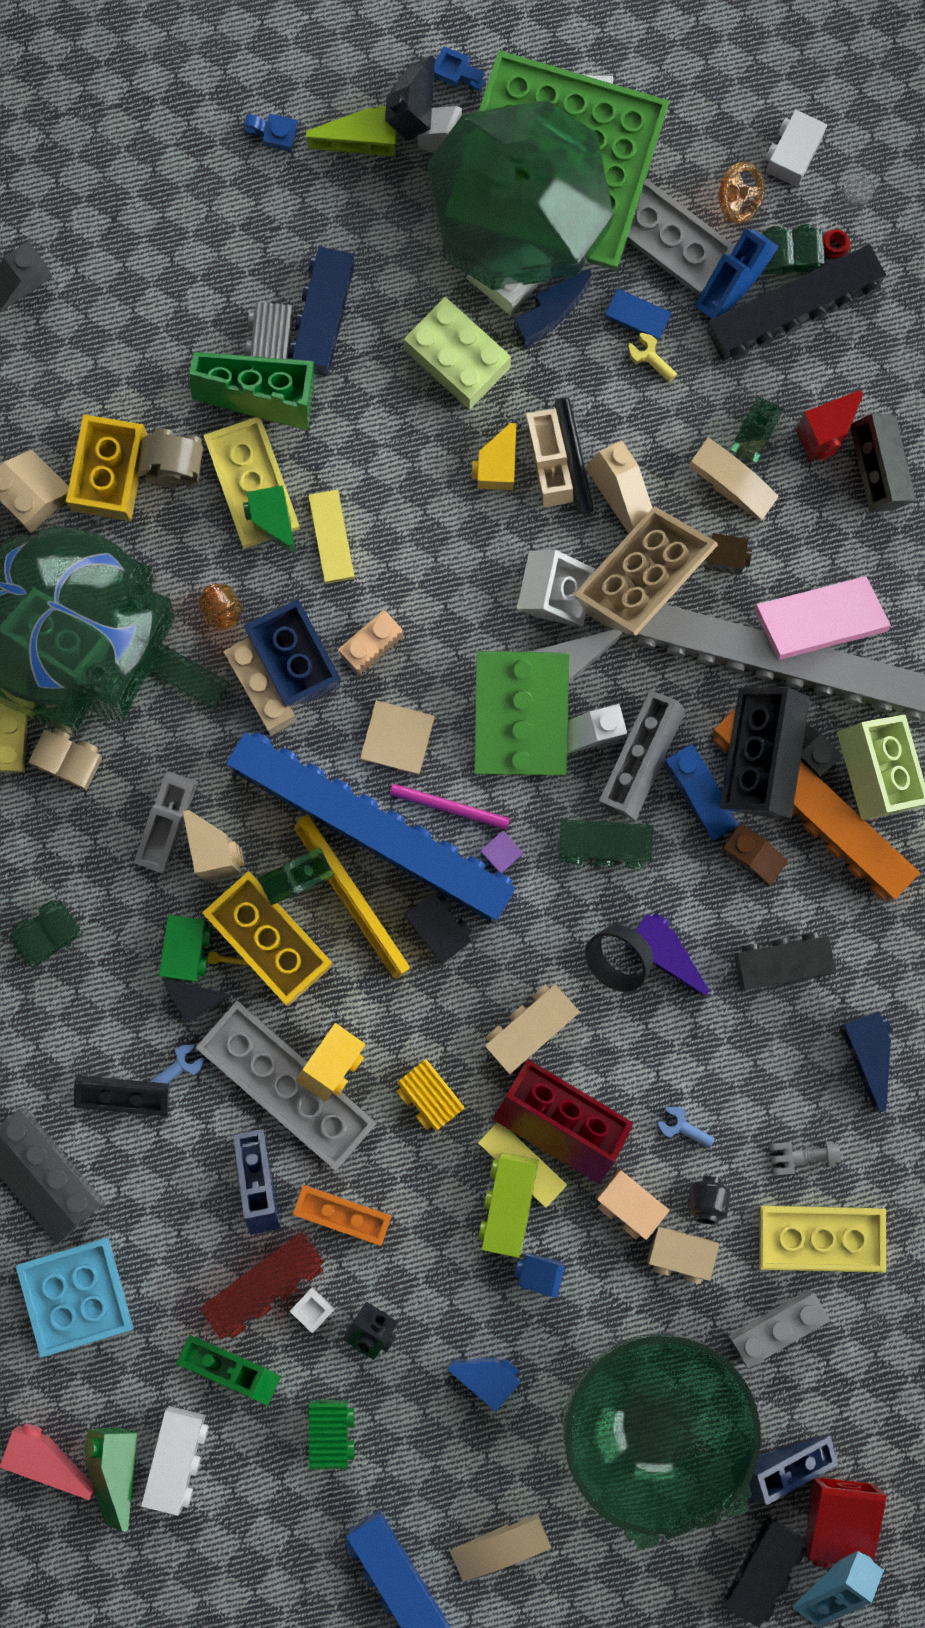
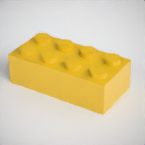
[202,871,334,1006]

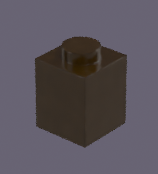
[705,533,752,575]

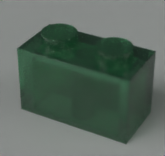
[257,847,334,906]

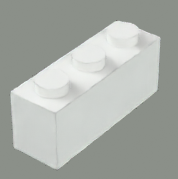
[141,1406,209,1516]

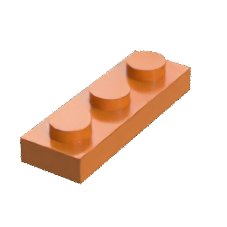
[293,1185,392,1246]

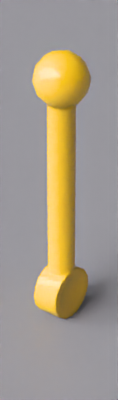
[207,952,250,966]

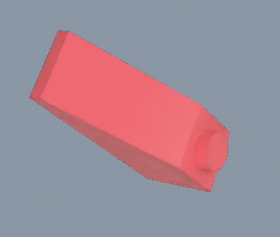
[0,1424,95,1500]

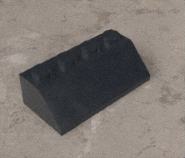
[720,688,810,818]

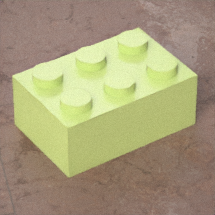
[404,297,511,410]
[837,715,925,821]

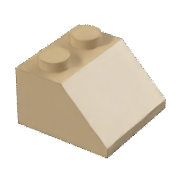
[0,450,69,533]

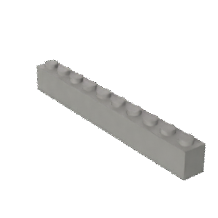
[632,604,925,721]

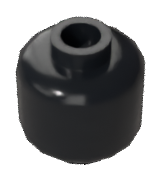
[687,1176,730,1225]

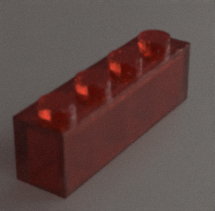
[199,1230,326,1339]

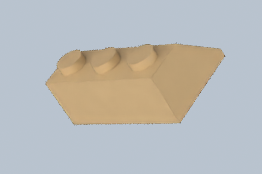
[183,810,245,882]

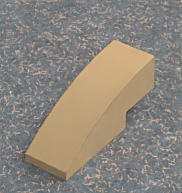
[526,408,573,507]
[689,437,779,522]
[450,1513,551,1581]

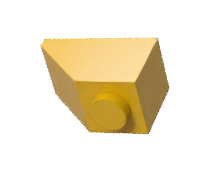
[472,423,516,490]

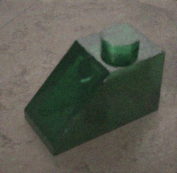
[730,396,784,462]

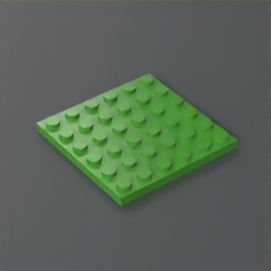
[445,50,670,271]

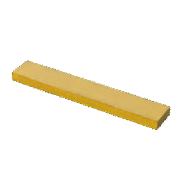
[294,814,410,979]

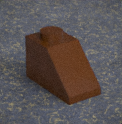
[720,823,788,886]

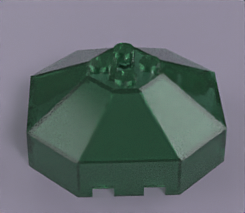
[428,100,613,290]

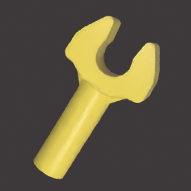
[628,333,677,383]

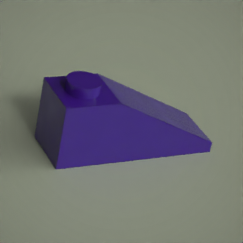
[625,913,709,996]

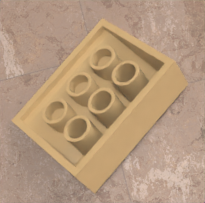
[574,506,718,636]

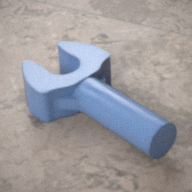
[150,1044,205,1083]
[657,1107,715,1149]

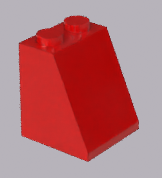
[805,1477,887,1568]

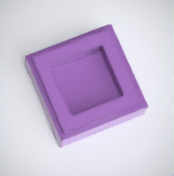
[480,831,524,873]

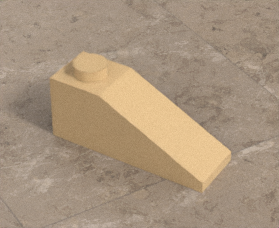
[585,440,652,533]

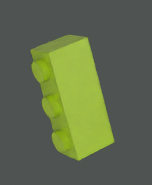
[478,1152,539,1258]

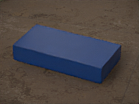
[604,288,672,342]

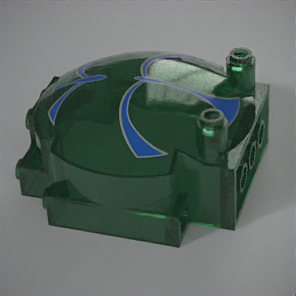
[0,525,175,736]

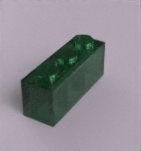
[557,819,653,869]

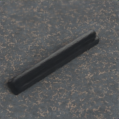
[554,398,594,514]

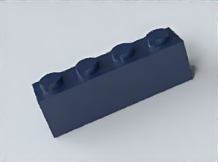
[288,246,355,376]

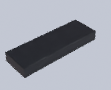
[74,1075,170,1116]

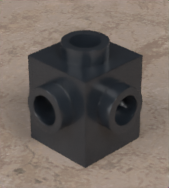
[342,1301,398,1360]

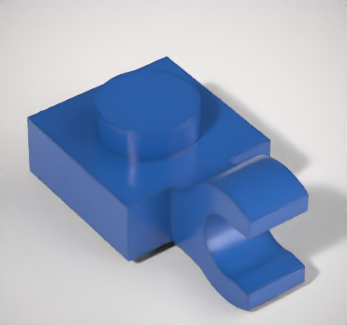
[434,46,485,91]
[244,113,298,152]

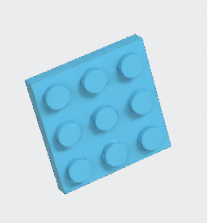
[15,1237,134,1358]

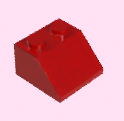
[795,390,863,462]

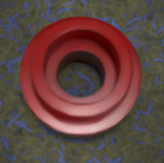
[820,229,850,259]

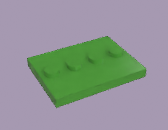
[475,651,570,775]

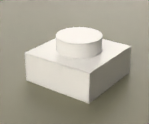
[290,1287,335,1333]

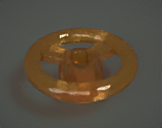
[719,162,765,223]

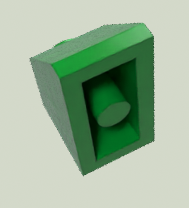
[243,485,296,552]

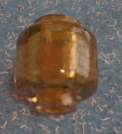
[198,583,243,630]

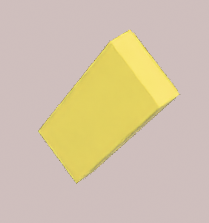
[309,489,355,584]
[478,1123,567,1208]

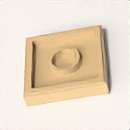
[360,700,435,775]

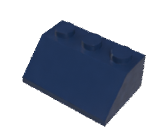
[243,599,341,707]

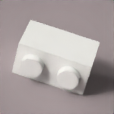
[765,109,827,187]

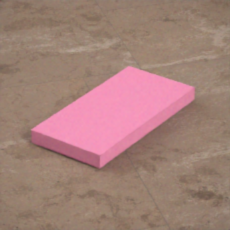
[754,576,891,660]

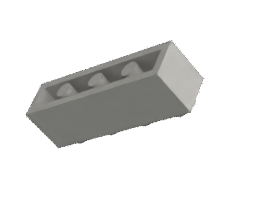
[599,690,686,821]

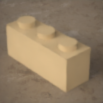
[223,637,297,736]
[485,984,580,1074]

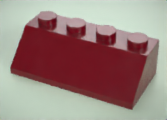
[492,1059,634,1184]

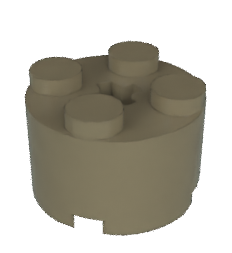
[138,428,203,488]

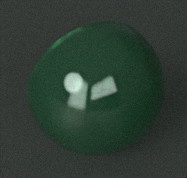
[563,1333,761,1551]

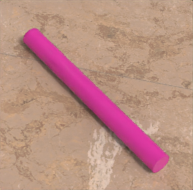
[390,784,510,830]

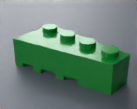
[189,352,315,431]

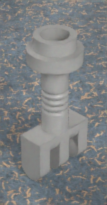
[769,1141,841,1175]

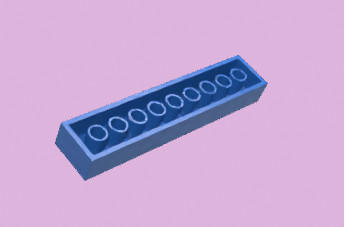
[226,732,515,925]

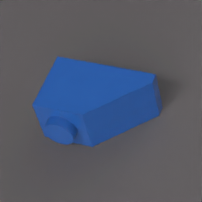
[514,1253,565,1298]
[447,1357,520,1412]

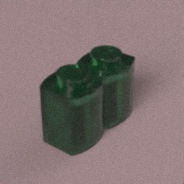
[762,224,824,274]
[9,900,84,968]

